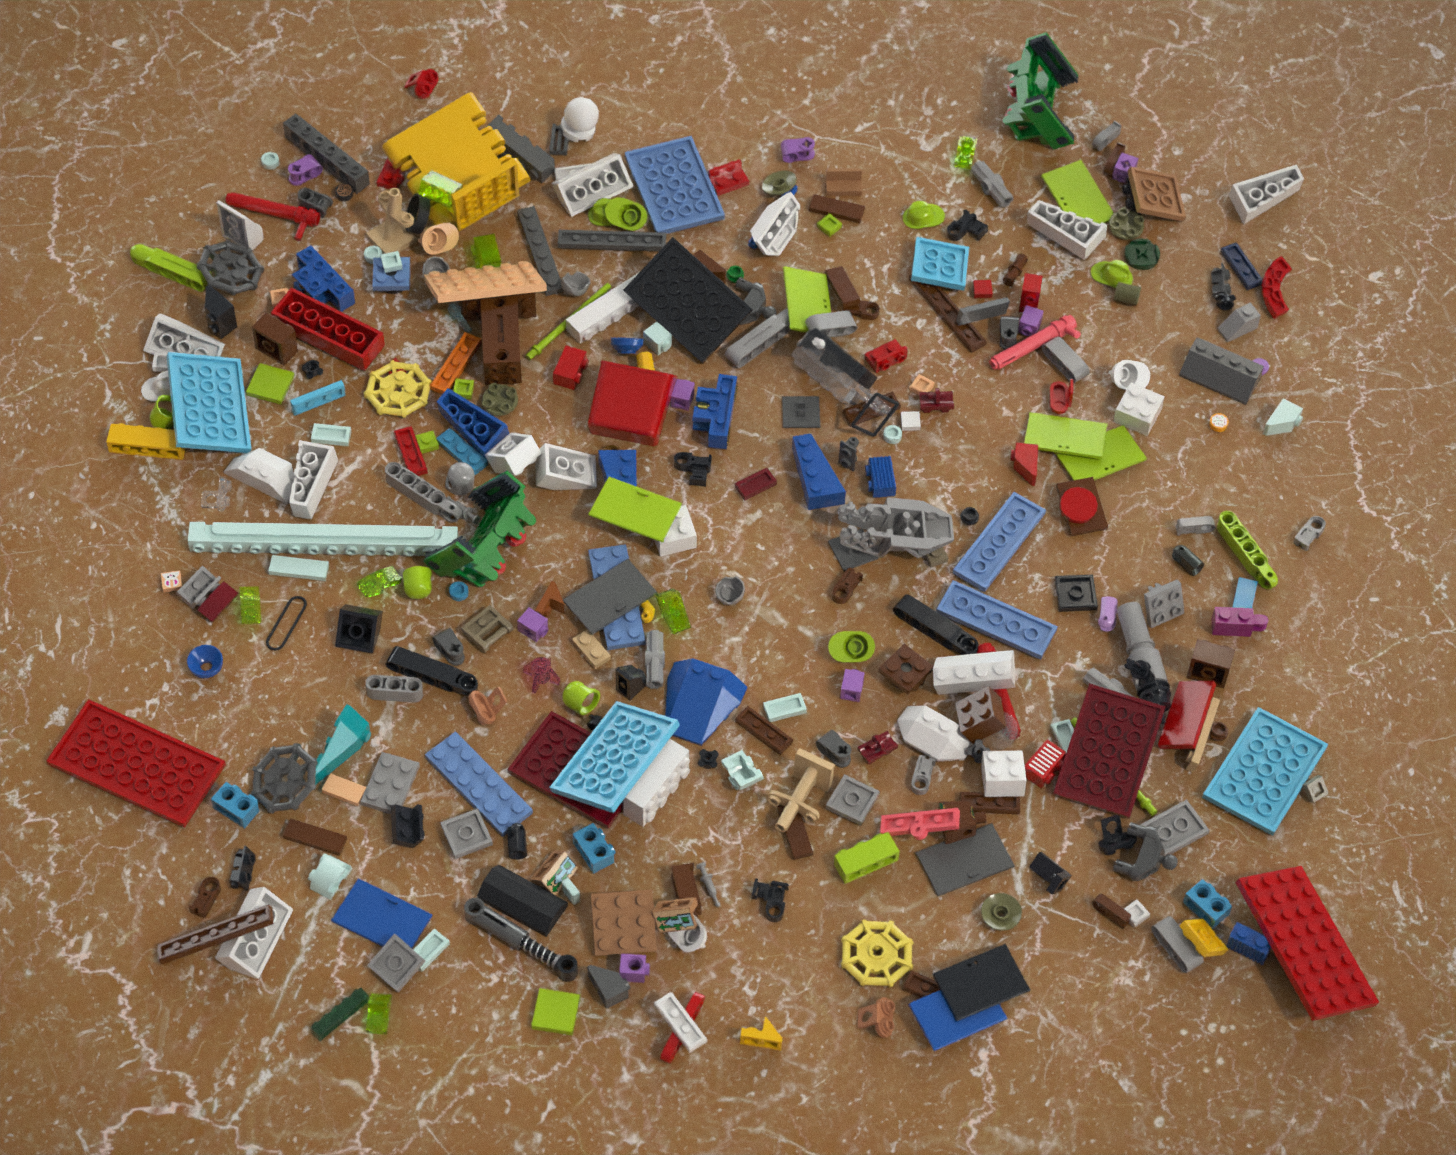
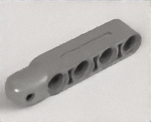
[725,308,791,368]
[385,462,462,523]

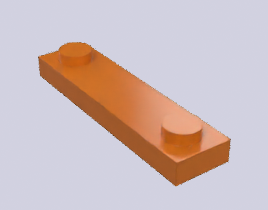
[430,332,482,394]

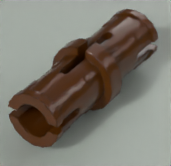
[1003,253,1028,286]

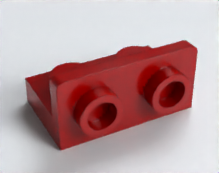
[377,158,409,189]
[708,159,749,196]
[864,339,908,373]

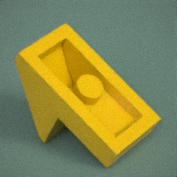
[740,1017,782,1051]

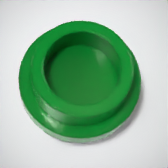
[726,265,744,283]

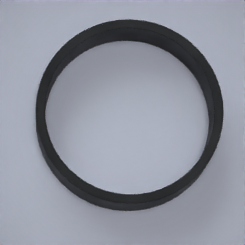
[406,193,430,234]

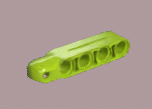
[130,244,213,292]
[1217,511,1278,590]

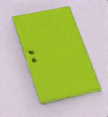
[1041,160,1114,224]
[783,266,831,333]
[1024,412,1108,459]
[1054,425,1147,481]
[588,477,682,543]

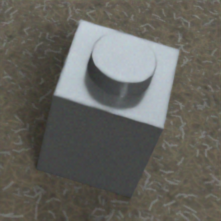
[587,965,630,1009]

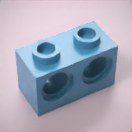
[211,782,259,829]
[573,823,616,874]
[1183,879,1232,929]

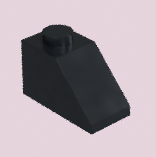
[615,665,646,701]

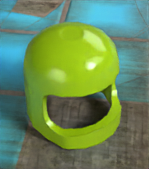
[150,395,174,429]
[403,566,432,600]
[562,681,600,715]

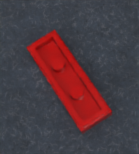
[394,426,428,476]

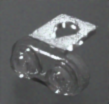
[201,476,232,511]

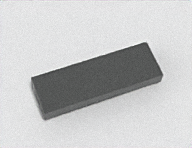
[956,297,1010,325]

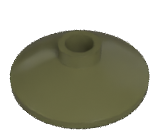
[762,170,797,195]
[981,893,1022,931]

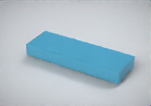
[290,380,346,416]

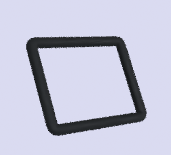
[851,393,899,437]

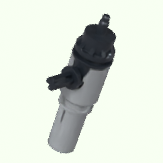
[1117,602,1172,724]

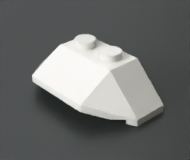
[750,192,800,256]
[224,448,294,505]
[897,706,974,761]

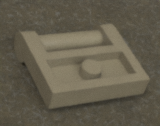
[461,605,514,653]

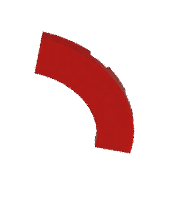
[1262,256,1292,319]

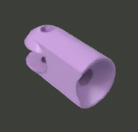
[1098,596,1118,632]

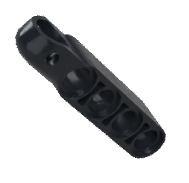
[893,594,978,655]
[385,646,478,696]

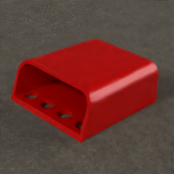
[588,360,678,446]

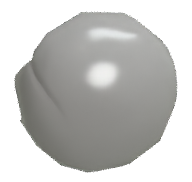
[422,256,450,275]
[561,271,591,297]
[715,576,745,605]

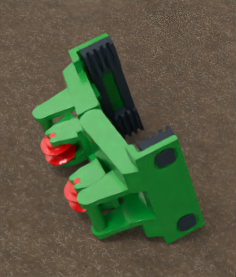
[1003,32,1078,150]
[423,471,536,587]

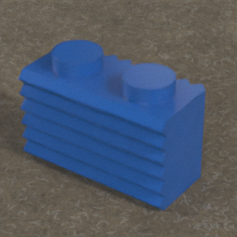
[865,456,896,498]
[1226,922,1271,965]

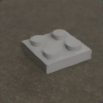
[826,774,880,826]
[440,809,493,859]
[368,934,425,993]

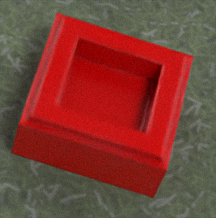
[973,280,993,298]

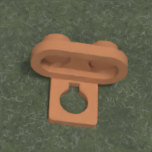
[469,687,507,725]
[857,997,895,1038]

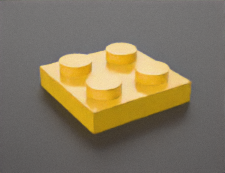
[1179,919,1229,957]

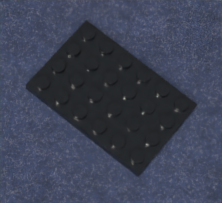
[623,237,753,364]

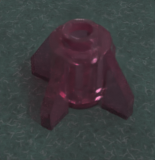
[523,657,560,694]

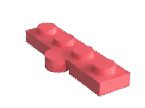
[880,808,960,840]

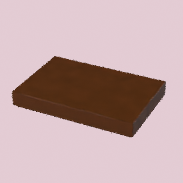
[1056,477,1108,537]

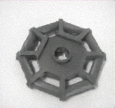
[196,240,264,296]
[251,743,318,814]

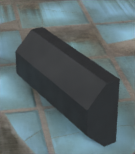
[477,865,568,937]

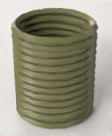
[1114,281,1141,305]

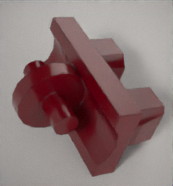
[919,388,954,413]
[857,731,898,765]

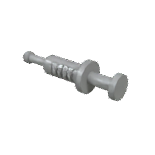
[447,496,480,524]
[696,862,720,907]

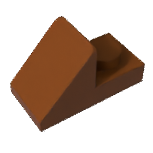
[535,581,565,618]

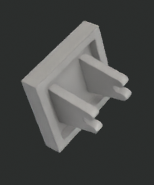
[1144,580,1184,628]

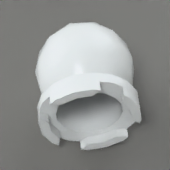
[560,97,599,142]

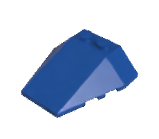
[665,658,747,746]

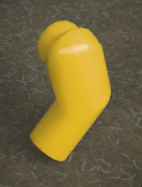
[640,600,655,623]

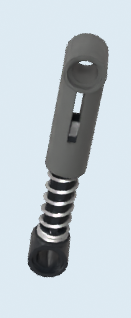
[464,898,578,982]

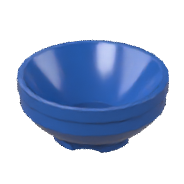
[610,337,644,354]
[187,645,223,678]

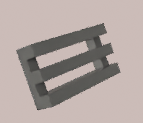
[549,123,569,155]

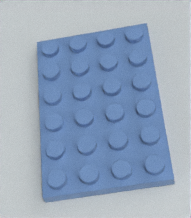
[624,136,725,234]

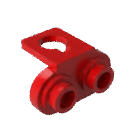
[404,69,439,99]
[1050,379,1074,414]

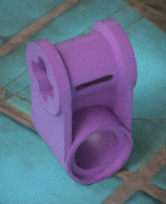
[781,137,815,163]
[288,154,323,186]

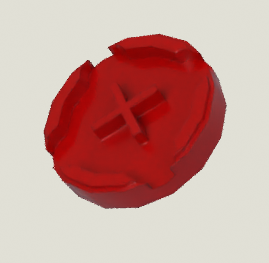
[1059,487,1098,524]

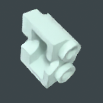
[721,750,764,790]
[308,854,353,900]

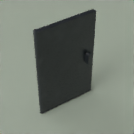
[932,944,1030,1021]

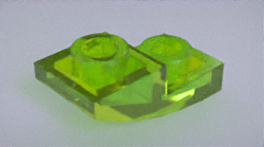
[954,136,977,170]
[357,566,402,597]
[239,586,261,624]

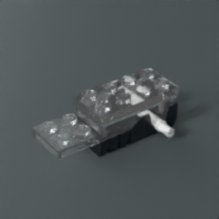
[791,328,895,416]

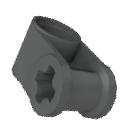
[298,188,333,218]
[999,316,1019,350]
[432,628,465,666]
[815,730,851,768]

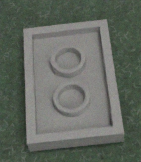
[360,752,420,814]
[1141,800,1209,856]

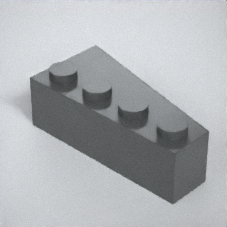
[486,114,555,183]

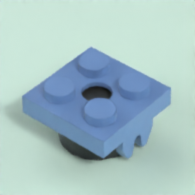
[372,257,411,294]

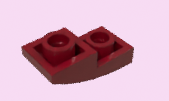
[197,581,239,622]

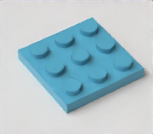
[911,237,969,291]

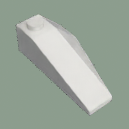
[143,314,225,357]

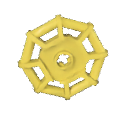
[363,360,432,418]
[840,919,914,988]

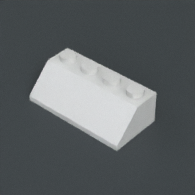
[552,153,634,217]
[933,650,1015,695]
[215,887,293,979]

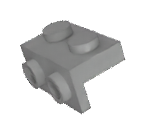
[176,565,221,609]

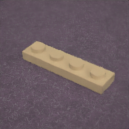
[1185,697,1220,772]

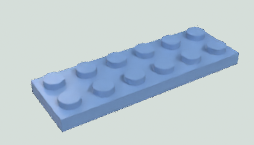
[953,492,1046,592]
[588,544,646,650]
[936,580,1058,660]
[425,731,533,837]

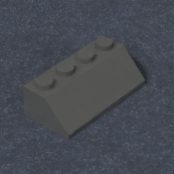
[1179,337,1264,405]

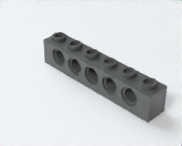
[283,113,370,194]

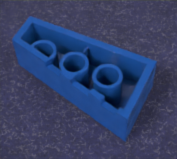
[437,388,509,459]
[792,434,846,510]
[598,450,637,487]

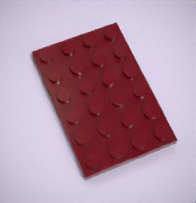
[1053,683,1165,819]
[507,711,623,829]

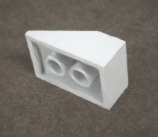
[216,200,264,250]
[535,443,597,490]

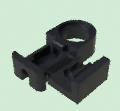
[947,209,988,241]
[674,452,712,487]
[751,878,789,922]

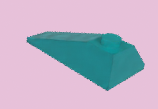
[315,704,371,785]

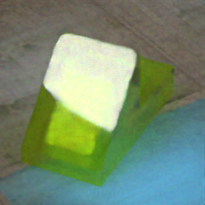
[366,993,392,1034]

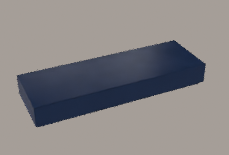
[1220,242,1263,291]

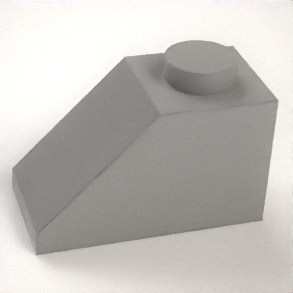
[1217,303,1261,342]

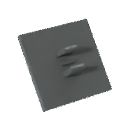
[782,396,820,428]
[828,529,878,571]

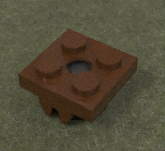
[878,643,934,695]

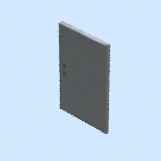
[563,559,657,635]
[915,823,1015,896]

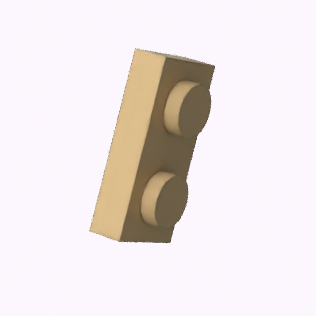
[572,630,611,669]

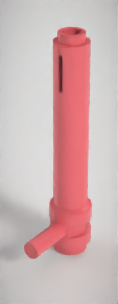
[989,315,1081,370]

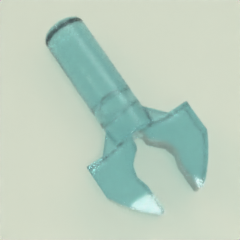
[447,301,472,333]

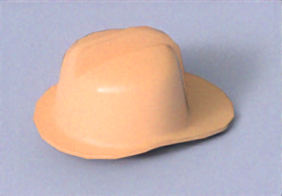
[418,223,459,255]

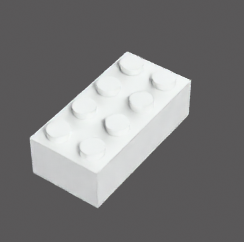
[623,739,690,827]

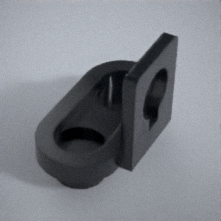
[1098,814,1137,855]

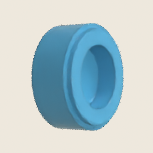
[449,581,469,601]

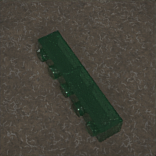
[311,987,370,1041]

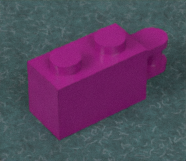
[1211,607,1268,637]

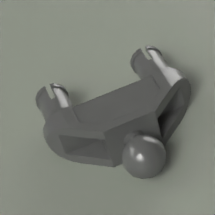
[735,277,777,325]
[1113,822,1178,881]

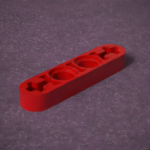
[660,991,706,1064]

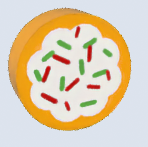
[1209,413,1229,432]

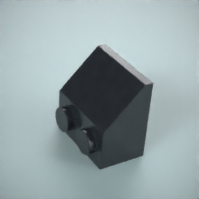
[205,285,237,339]
[335,604,383,653]

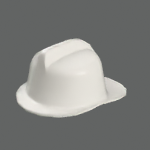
[1108,360,1150,390]
[141,371,171,402]
[668,914,707,952]

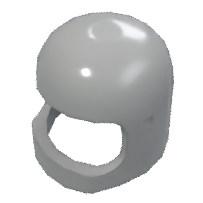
[445,462,475,495]

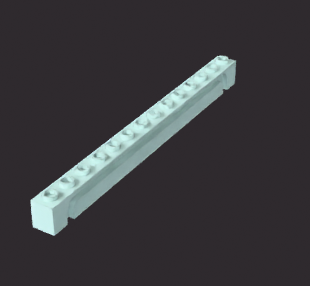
[188,522,459,556]

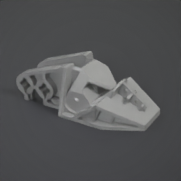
[838,497,954,558]

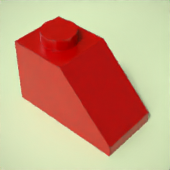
[1010,443,1038,486]

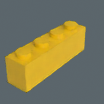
[106,423,186,460]

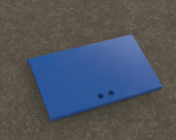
[331,878,432,948]
[908,990,1007,1051]

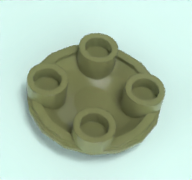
[1109,208,1144,240]
[481,383,518,416]

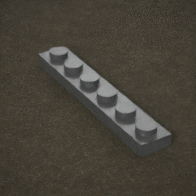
[517,206,564,296]
[558,229,666,251]

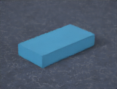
[1232,577,1258,608]

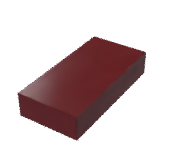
[735,468,777,501]

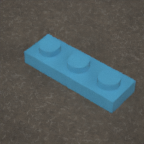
[436,428,488,475]

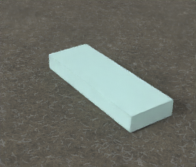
[268,555,329,581]

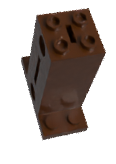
[462,292,537,385]

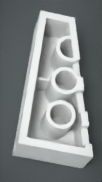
[1229,165,1304,224]
[1027,200,1107,260]
[289,440,338,520]

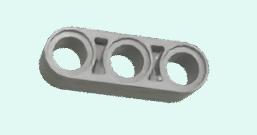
[805,311,858,337]
[1042,336,1090,383]
[366,675,423,702]
[1151,916,1204,973]

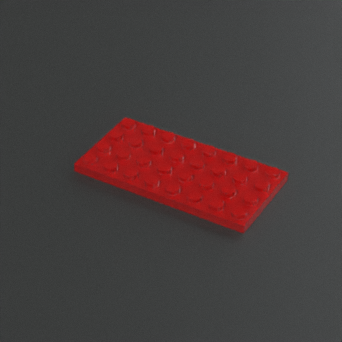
[46,699,226,828]
[1235,866,1379,1021]

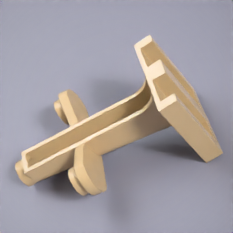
[366,188,417,254]
[768,748,835,832]

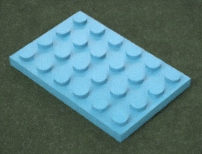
[166,352,251,453]
[550,701,680,813]
[1202,707,1328,836]

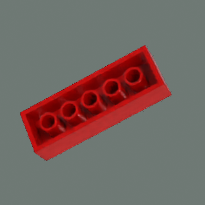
[271,288,385,371]

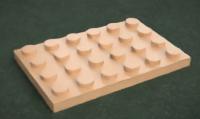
[424,261,547,303]

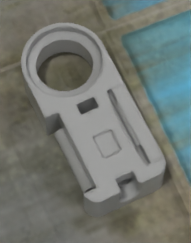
[1092,120,1122,151]
[1176,516,1215,536]
[1294,516,1326,551]
[911,755,936,795]

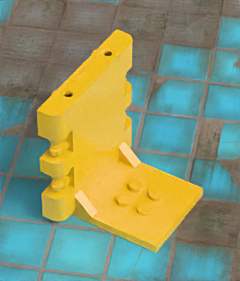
[382,92,530,232]

